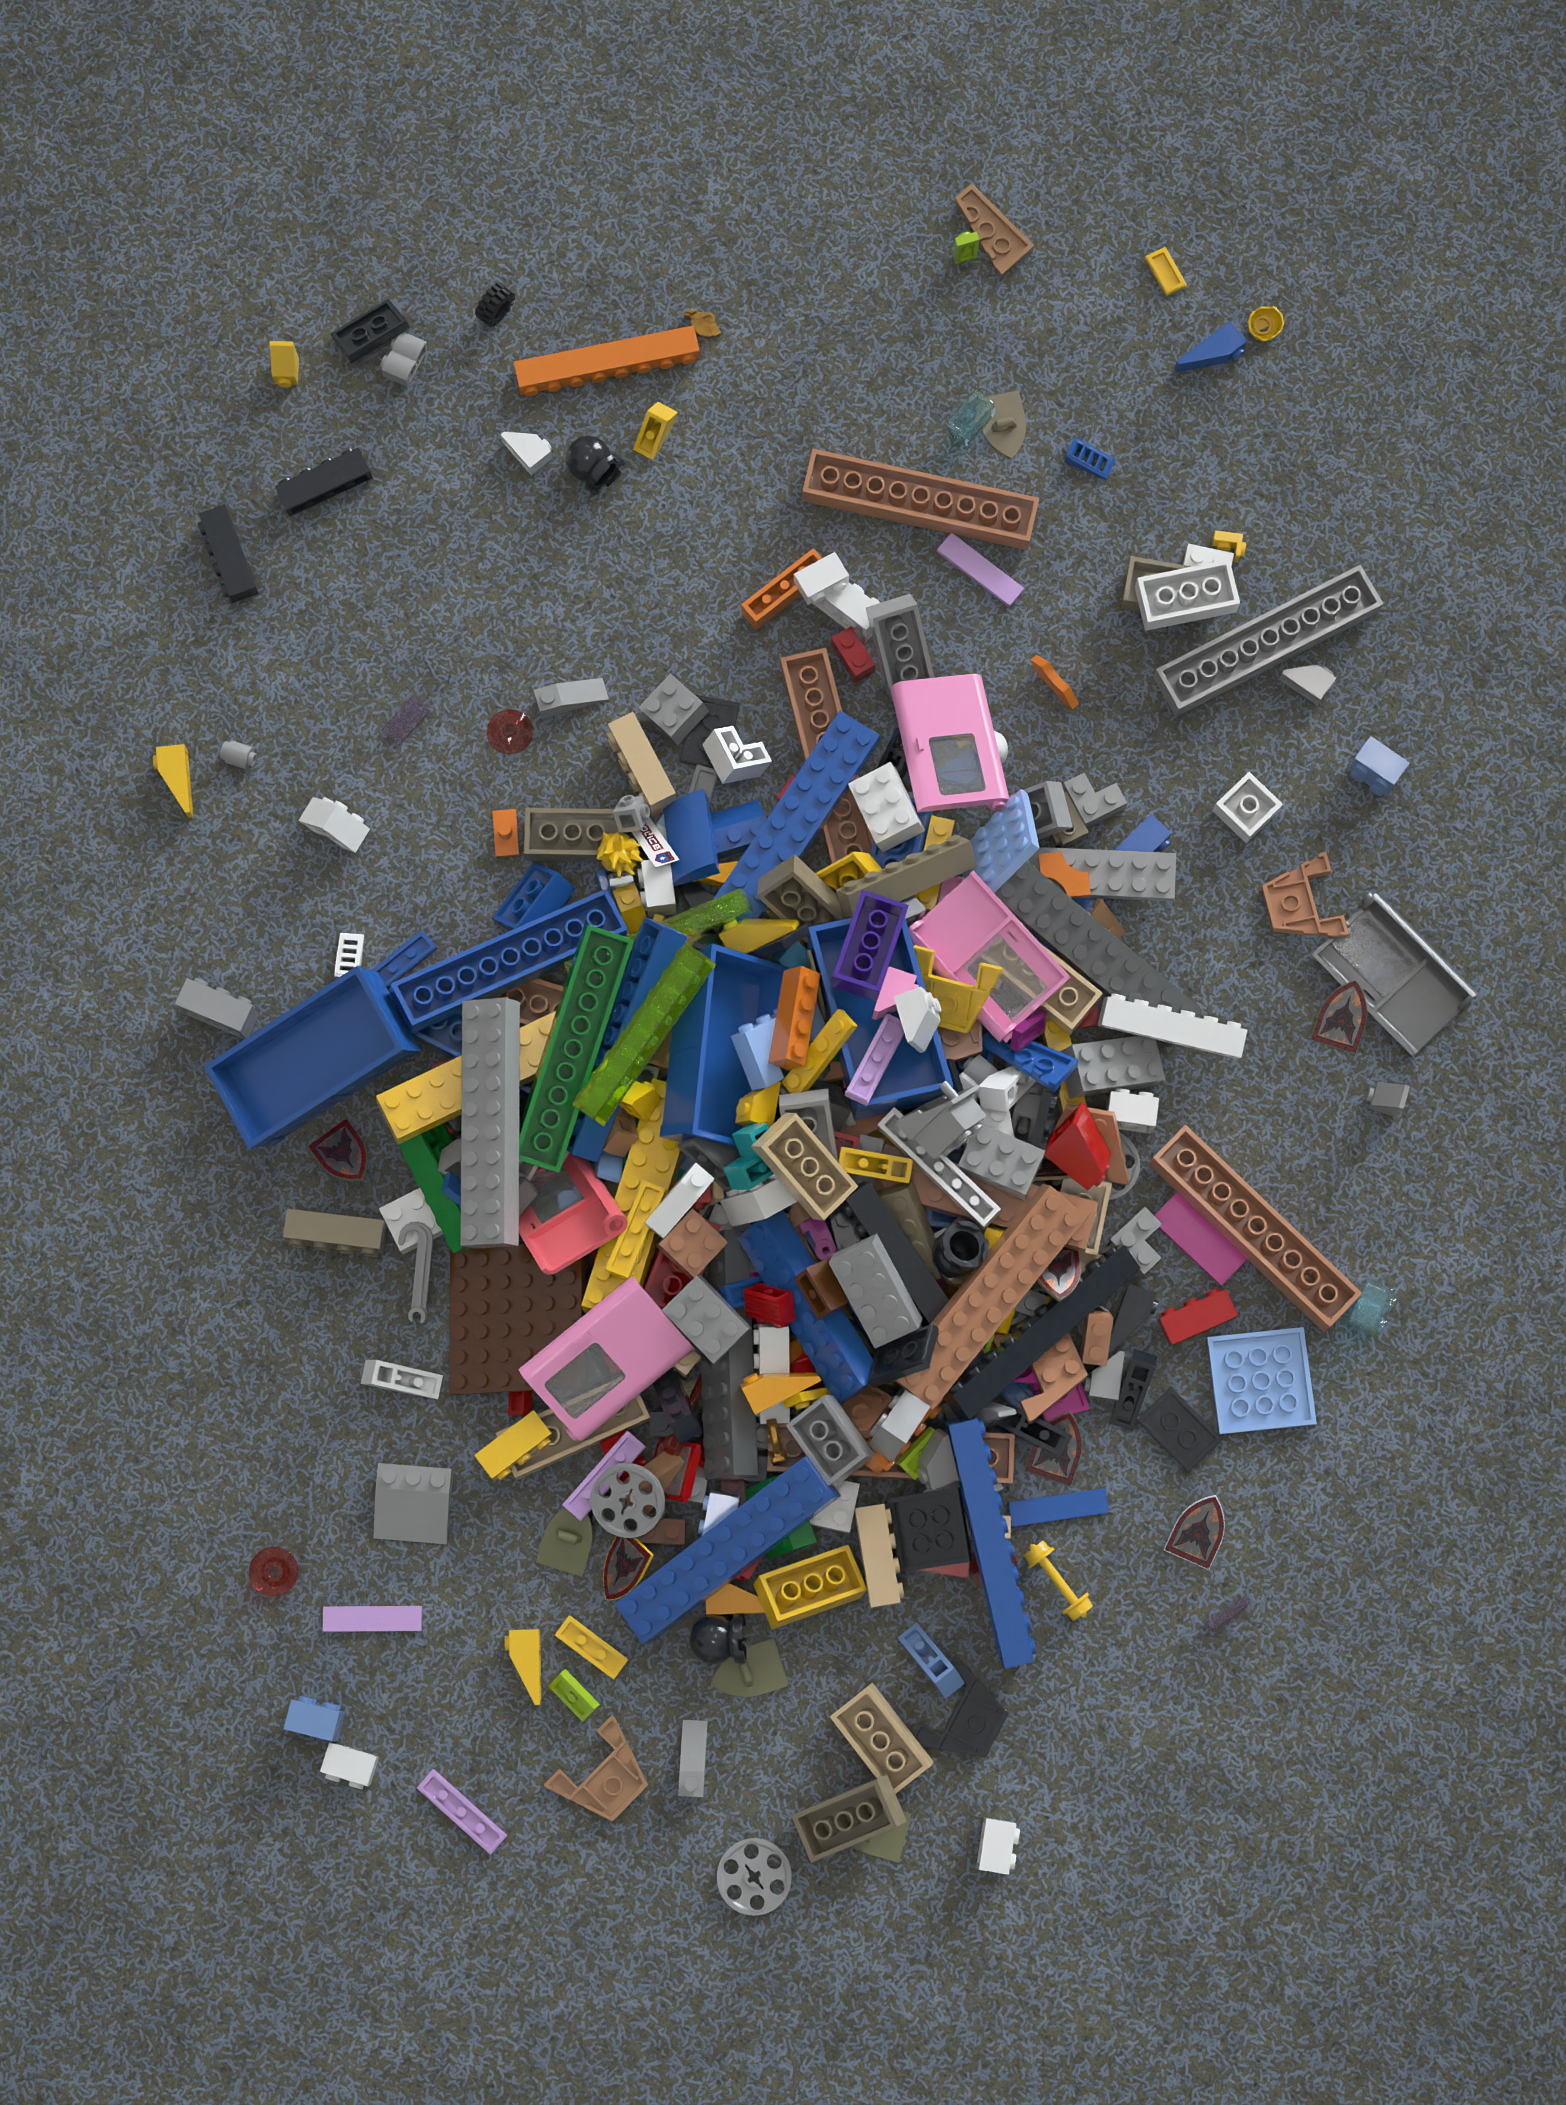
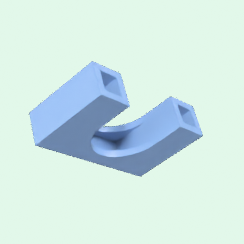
[731,1002,825,1090]

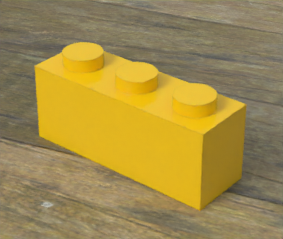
[474,1410,553,1481]

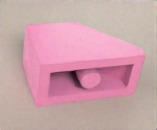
[872,967,919,1020]

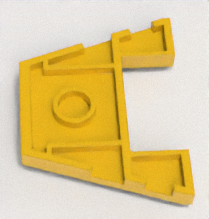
[913,945,1003,1033]

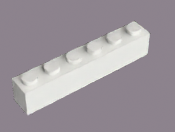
[1097,994,1247,1059]
[877,1107,1001,1230]

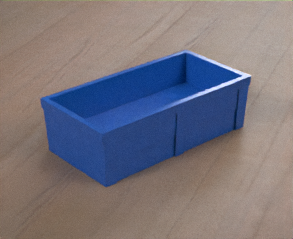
[807,918,953,1121]
[659,943,789,1150]
[204,965,421,1150]

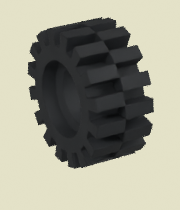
[475,282,515,327]

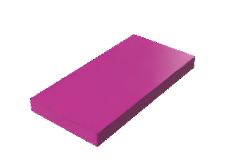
[1154,1192,1247,1286]

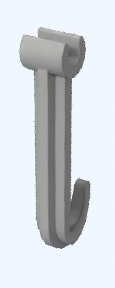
[398,1221,433,1323]

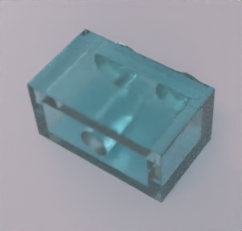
[946,390,996,447]
[1345,1278,1396,1336]

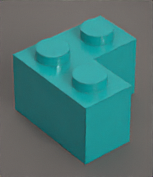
[723,1123,774,1190]

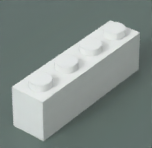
[753,1323,790,1424]

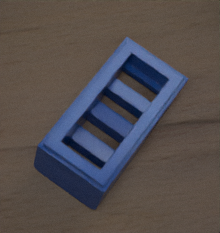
[1064,437,1116,480]

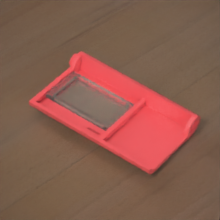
[519,1152,628,1275]

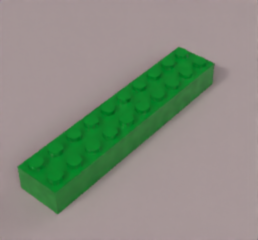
[519,924,634,1173]

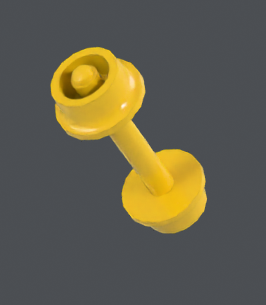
[1023,1541,1093,1621]

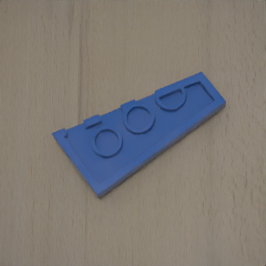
[982,1031,1078,1092]

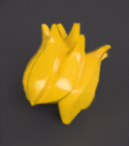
[596,831,643,878]

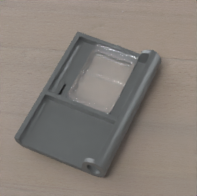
[1311,892,1479,1057]

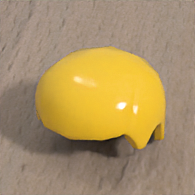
[1247,306,1284,342]

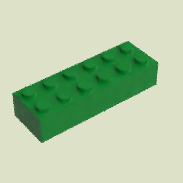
[392,1123,471,1254]

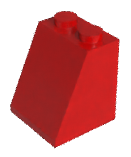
[1045,1102,1111,1191]

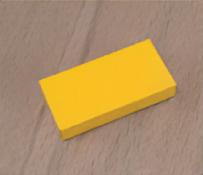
[1145,247,1187,297]

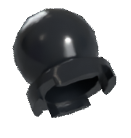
[566,436,625,495]
[931,1221,989,1278]
[689,1613,747,1664]

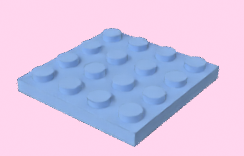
[962,789,1039,893]
[1206,1327,1317,1435]

